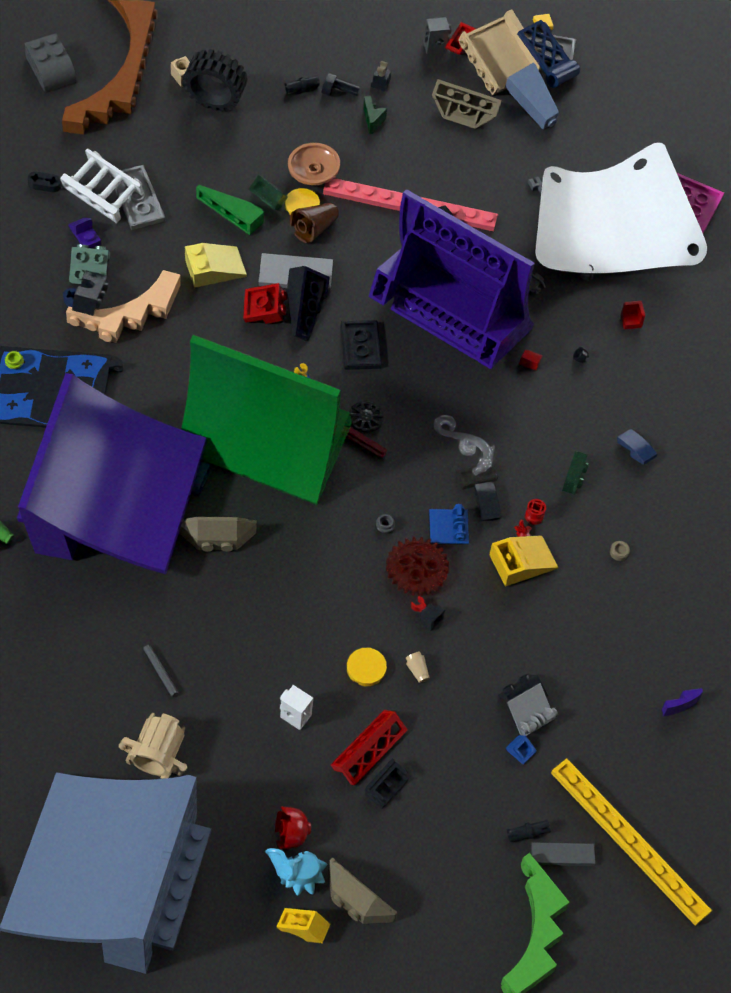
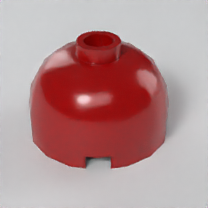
[275,806,311,849]

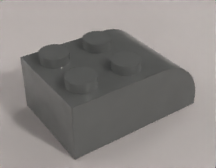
[24,33,77,93]

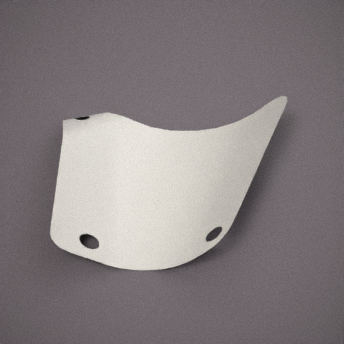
[535,143,707,273]

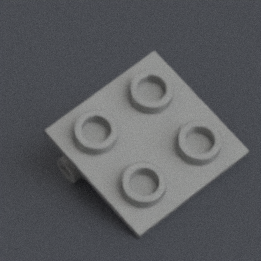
[507,683,558,736]

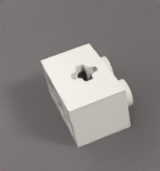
[280,685,313,730]

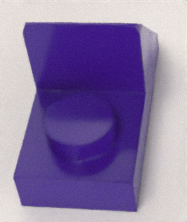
[68,218,101,249]

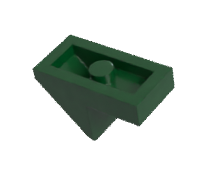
[363,96,387,134]

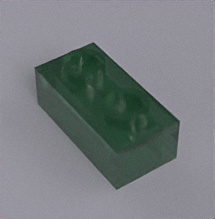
[249,175,288,211]
[562,451,589,494]

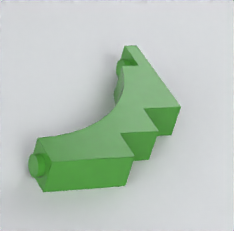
[501,853,570,993]

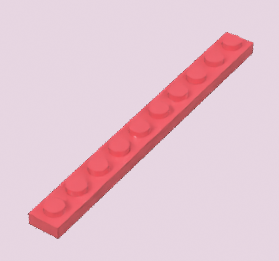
[323,178,498,232]

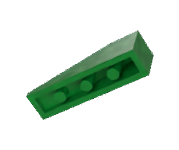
[196,185,264,235]

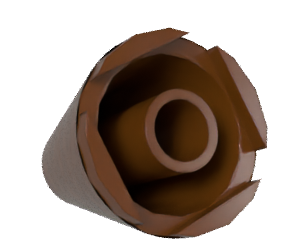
[290,203,339,243]

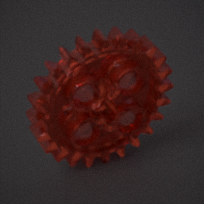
[386,536,449,596]

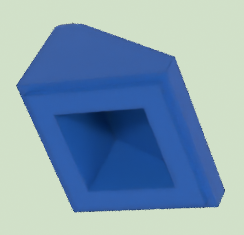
[506,735,537,764]

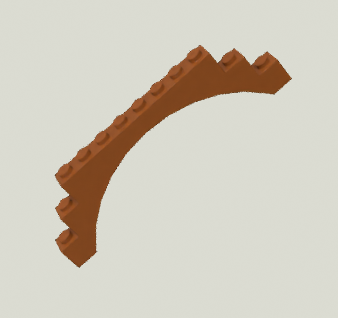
[62,0,158,135]

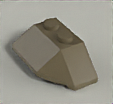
[432,79,502,129]
[179,517,257,552]
[329,857,397,924]

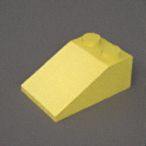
[185,243,247,288]

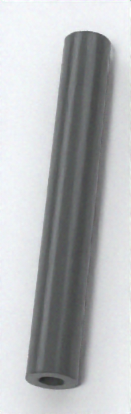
[143,644,179,697]

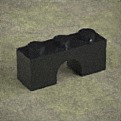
[72,270,109,316]

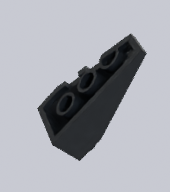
[287,266,330,341]

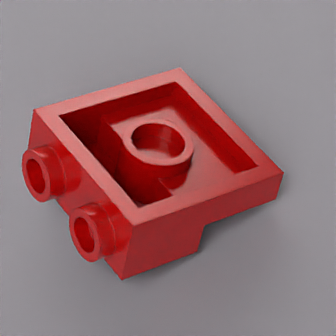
[243,283,287,324]

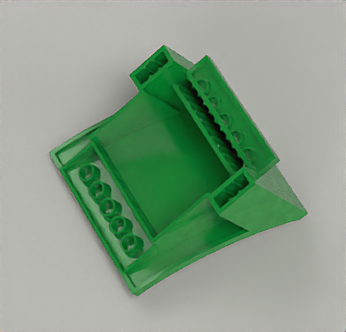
[181,335,352,505]

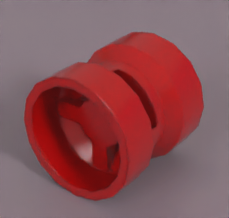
[525,499,546,525]

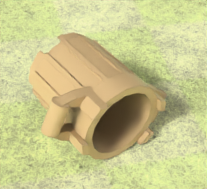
[119,713,187,779]

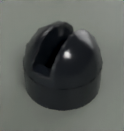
[573,347,589,363]

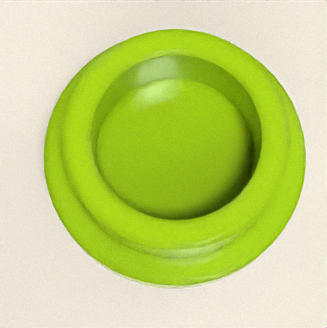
[5,351,24,369]

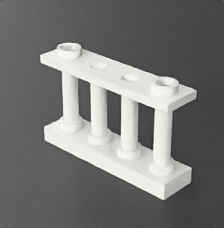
[60,148,144,223]

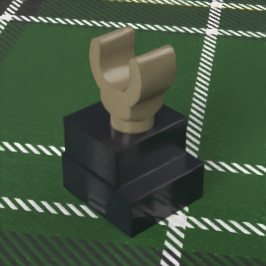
[371,61,391,92]

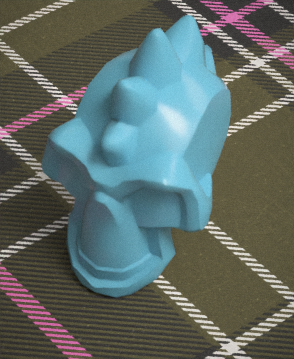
[265,848,327,896]

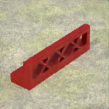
[331,710,408,785]

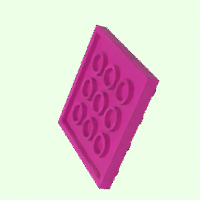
[676,172,724,234]

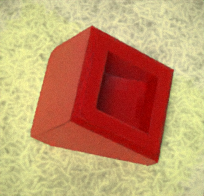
[519,349,543,370]

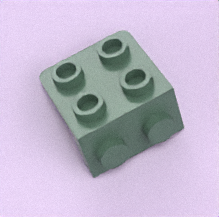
[69,245,110,284]

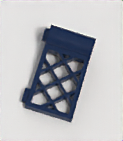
[517,20,580,88]

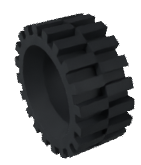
[182,49,248,111]

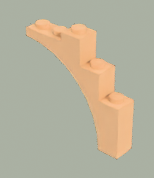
[66,270,181,343]

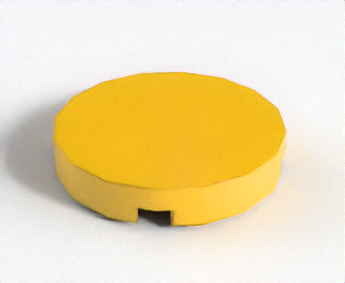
[285,188,320,215]
[347,648,387,686]

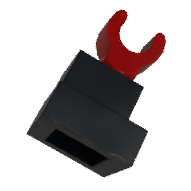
[411,596,445,631]

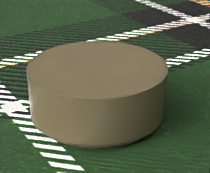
[610,541,630,561]

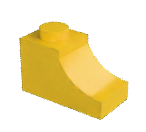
[276,908,331,943]

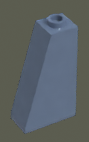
[505,62,559,130]

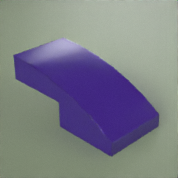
[662,688,703,716]

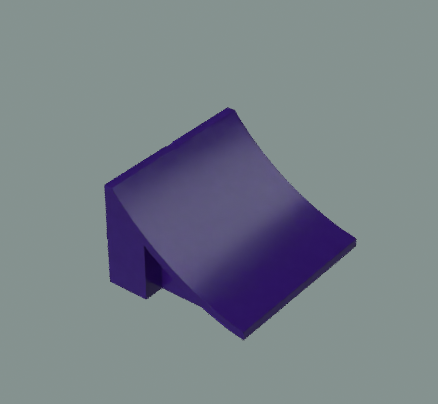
[368,190,535,369]
[17,373,207,574]

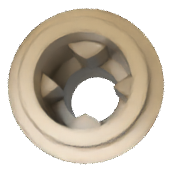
[406,652,430,683]

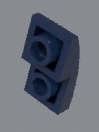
[617,429,657,465]

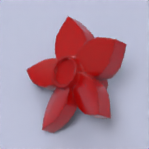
[514,519,532,537]

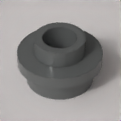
[376,514,395,533]

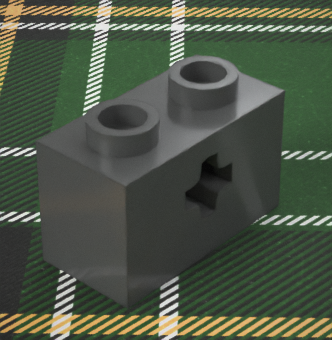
[424,17,451,55]

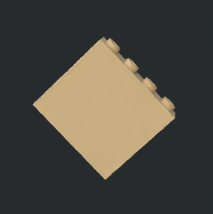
[458,9,542,96]

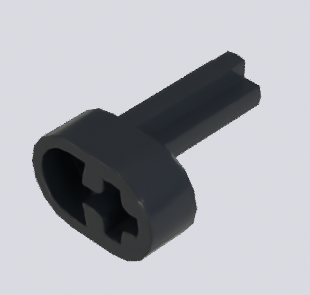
[321,73,360,96]

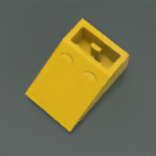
[489,536,558,587]

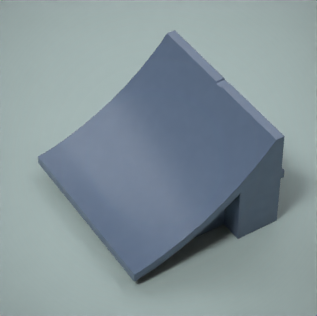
[0,772,211,974]

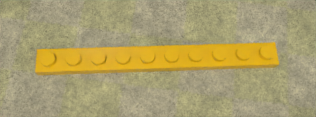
[551,758,712,926]

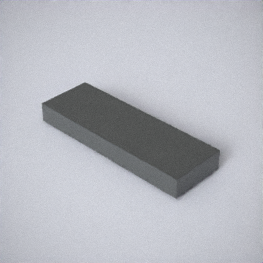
[531,843,595,866]

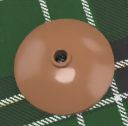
[288,143,340,185]

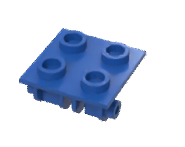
[429,504,469,544]

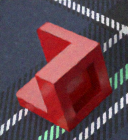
[621,301,645,329]

